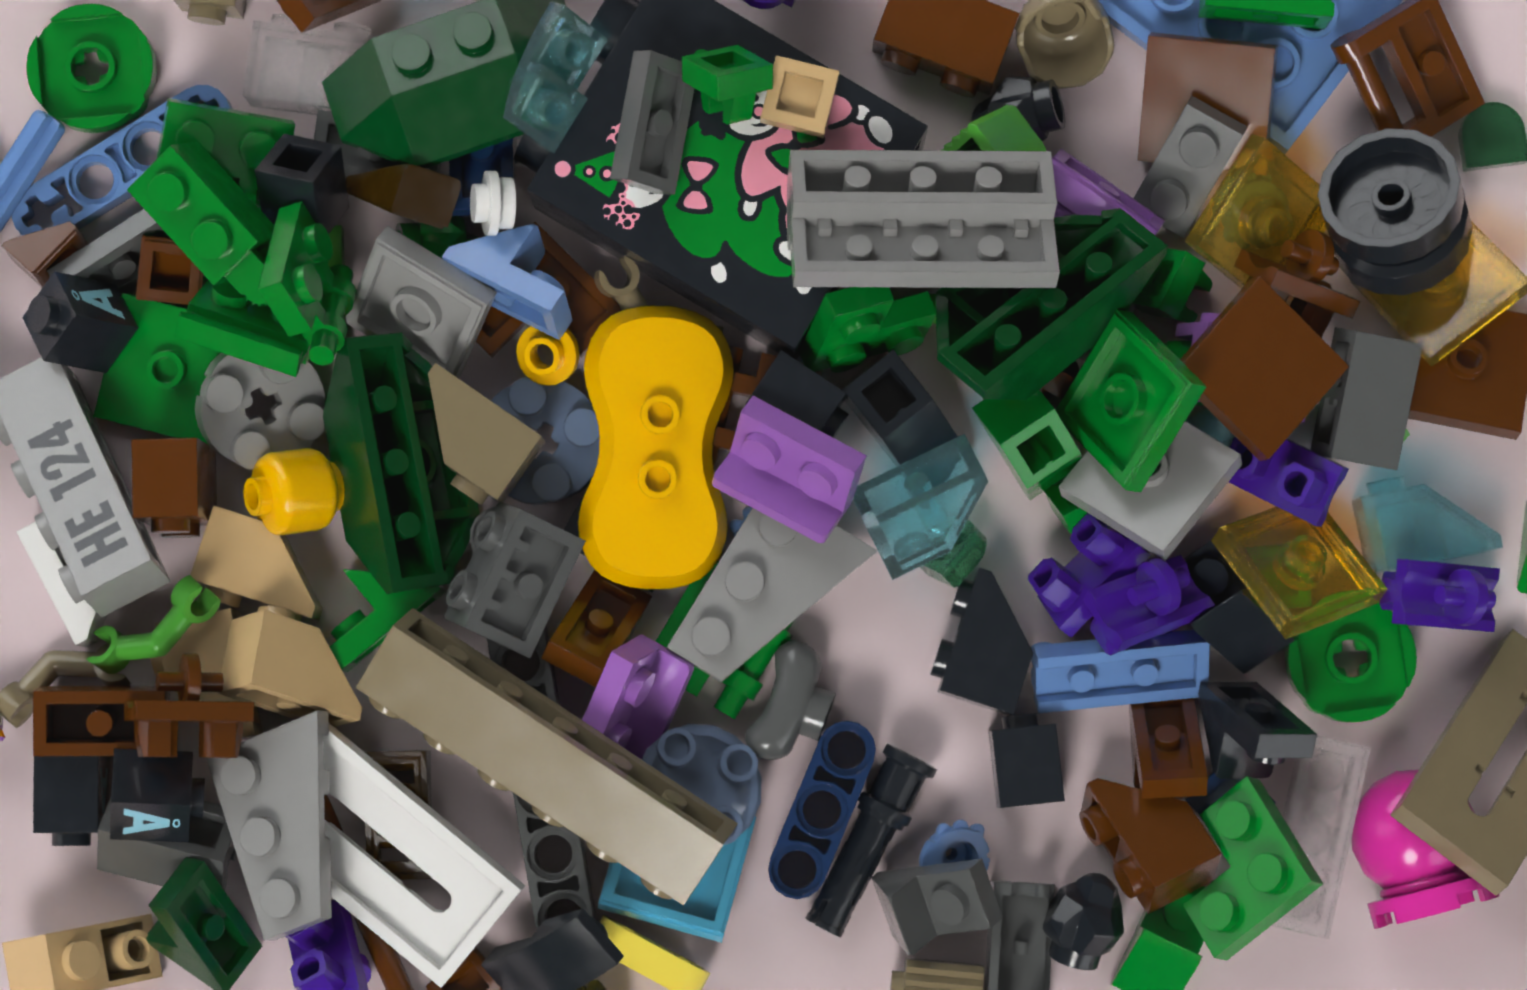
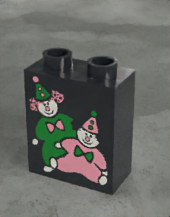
[514,0,928,360]

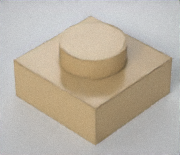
[760,55,840,138]

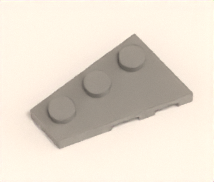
[666,508,877,683]
[206,710,332,941]

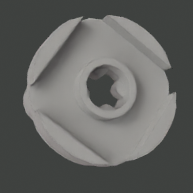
[195,353,326,469]

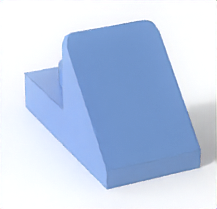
[442,224,573,340]

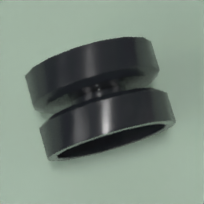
[1318,128,1473,295]

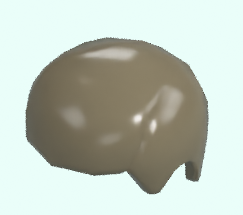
[1015,0,1114,89]

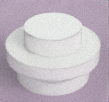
[470,171,516,236]

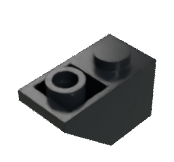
[843,350,971,496]
[930,567,1033,716]

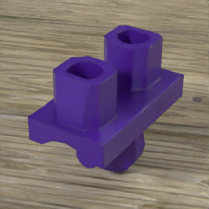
[1229,437,1349,527]
[1028,513,1151,638]
[1083,555,1215,656]
[1379,559,1500,632]
[285,899,371,990]

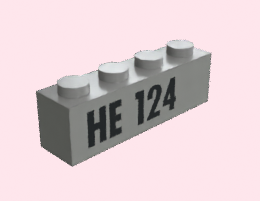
[0,357,171,618]

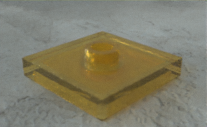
[1184,134,1327,289]
[1349,221,1527,367]
[1211,506,1387,639]

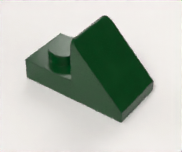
[146,857,262,990]

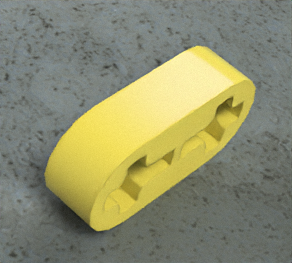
[600,915,711,990]

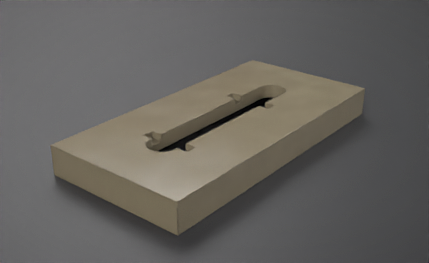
[1390,629,1527,896]

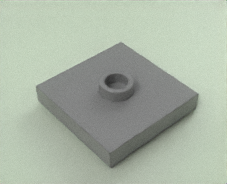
[345,226,497,378]
[1059,421,1242,561]

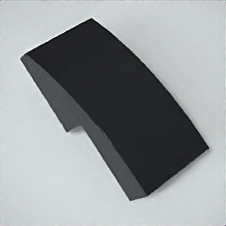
[481,909,624,990]

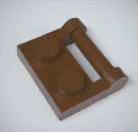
[1330,0,1485,137]

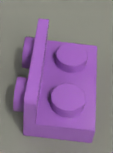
[712,396,867,543]
[582,634,694,760]

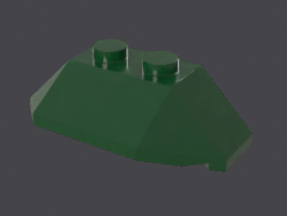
[322,0,585,168]
[935,208,1168,400]
[323,332,480,594]

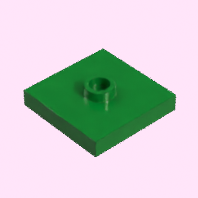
[93,293,220,445]
[1056,309,1207,492]

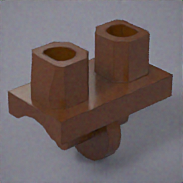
[1234,229,1361,338]
[124,653,254,758]

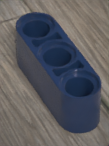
[768,721,876,899]

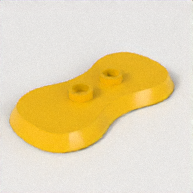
[578,305,734,590]

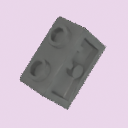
[444,502,586,658]

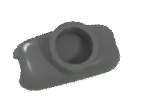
[745,640,836,760]

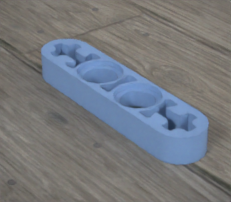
[11,85,233,236]

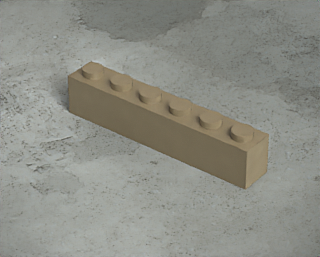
[355,608,738,906]

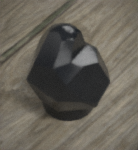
[970,75,1065,142]
[1042,873,1124,970]

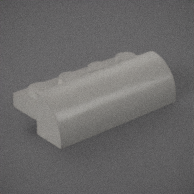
[787,150,1060,288]

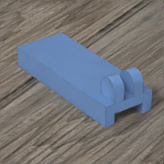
[1031,630,1210,713]

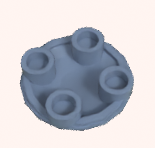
[642,724,762,846]

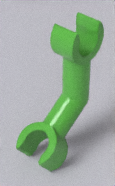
[87,575,221,674]

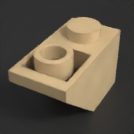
[190,505,323,622]
[2,914,163,990]

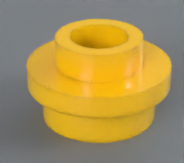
[516,326,580,386]

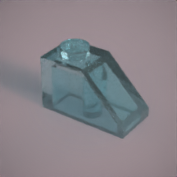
[853,434,988,580]
[1352,476,1503,576]

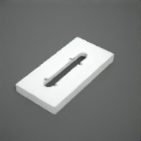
[323,722,526,988]

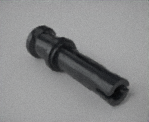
[805,743,937,937]

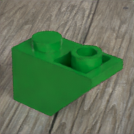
[972,390,1082,500]

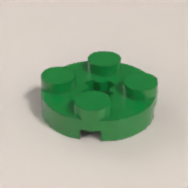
[26,4,157,133]
[1285,594,1417,723]

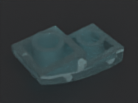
[503,1,608,153]

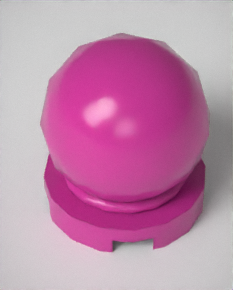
[1350,770,1499,929]

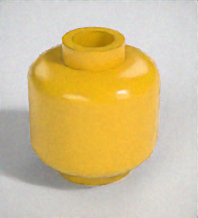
[243,448,345,536]

